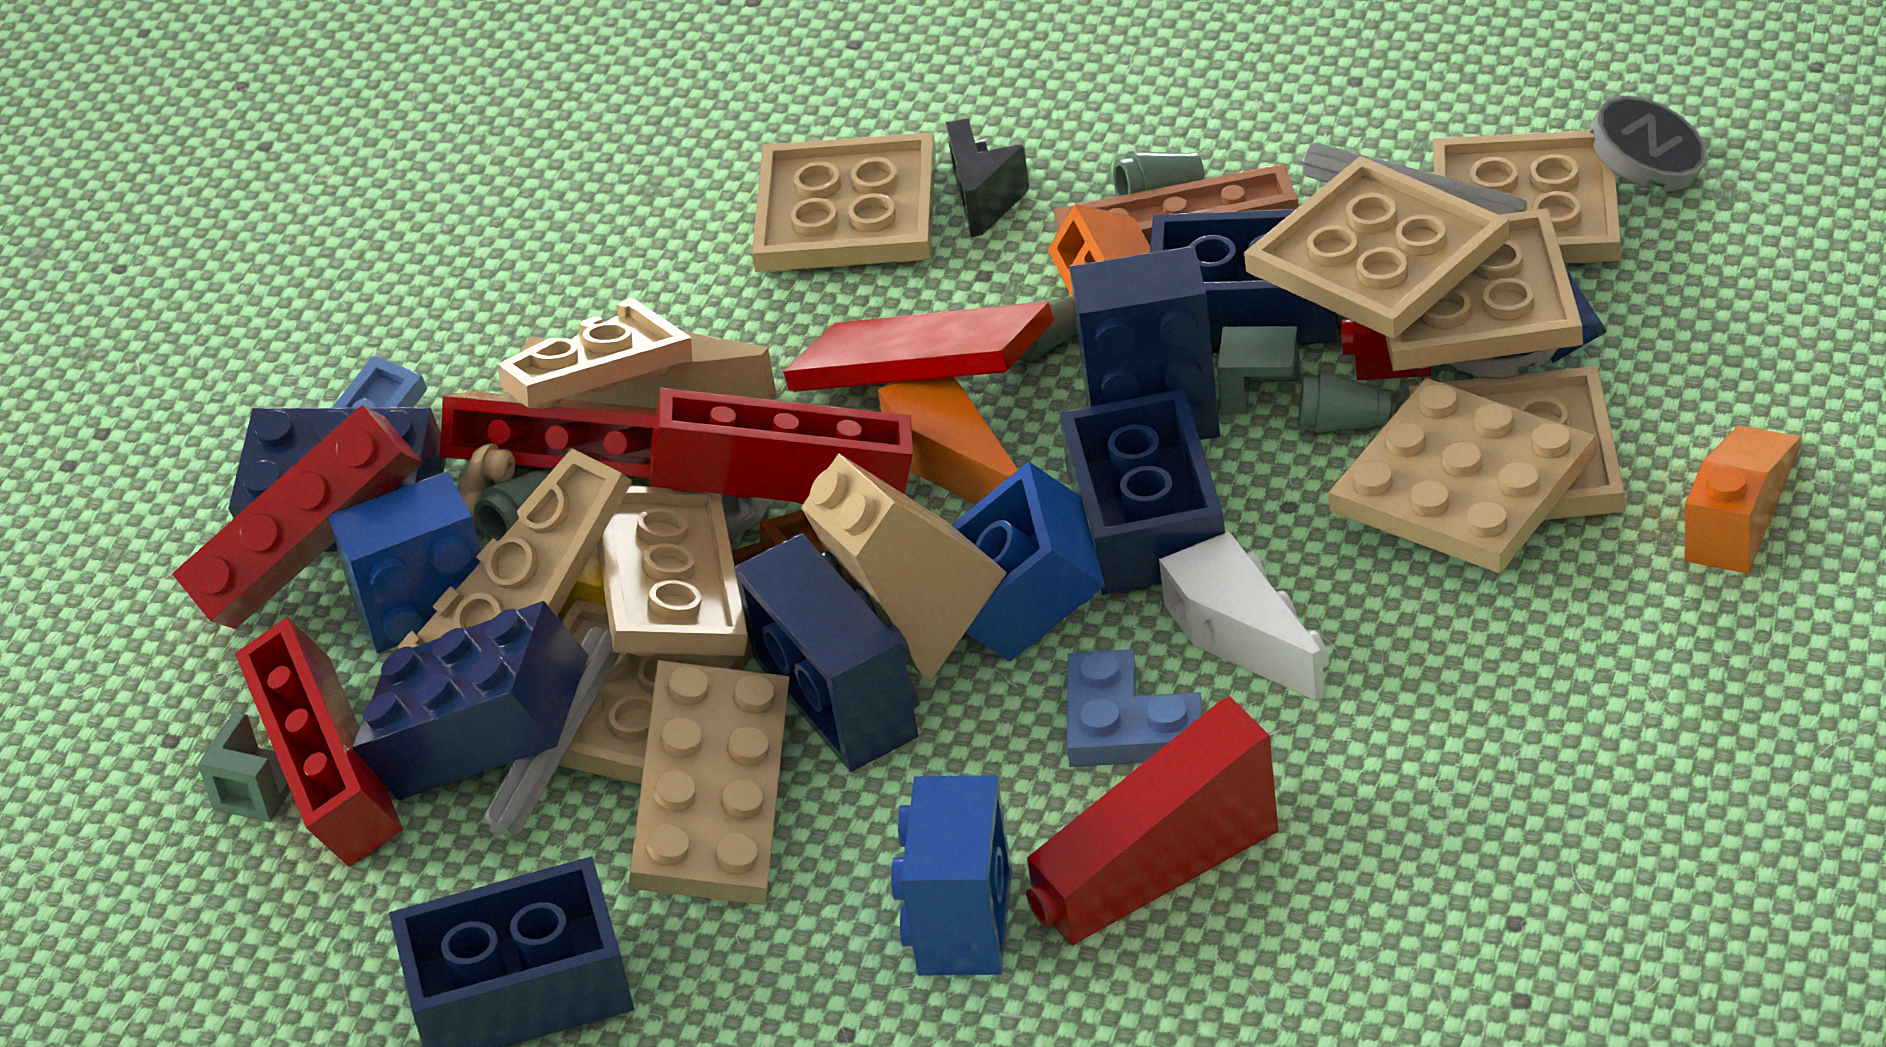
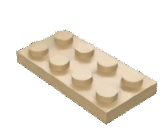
[597,486,748,658]
[628,660,789,905]

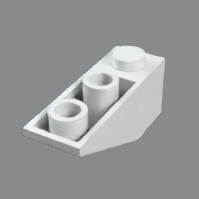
[1159,532,1329,701]

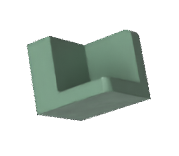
[1217,326,1300,414]
[198,712,291,822]

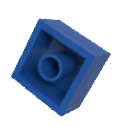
[952,461,1105,661]
[327,471,481,653]
[891,775,1012,975]

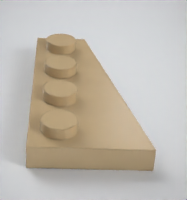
[396,449,632,649]

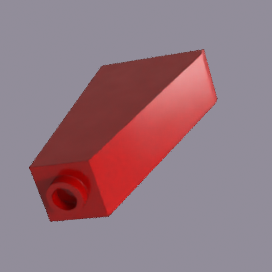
[1026,696,1279,946]

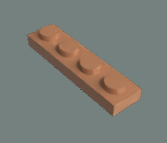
[1053,164,1298,247]

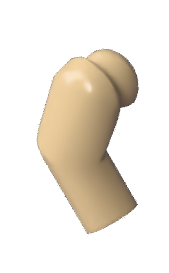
[458,444,516,530]

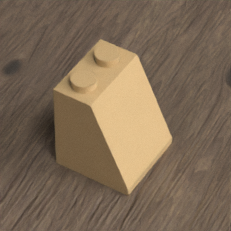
[801,454,1007,681]

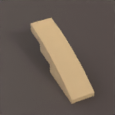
[520,331,776,408]

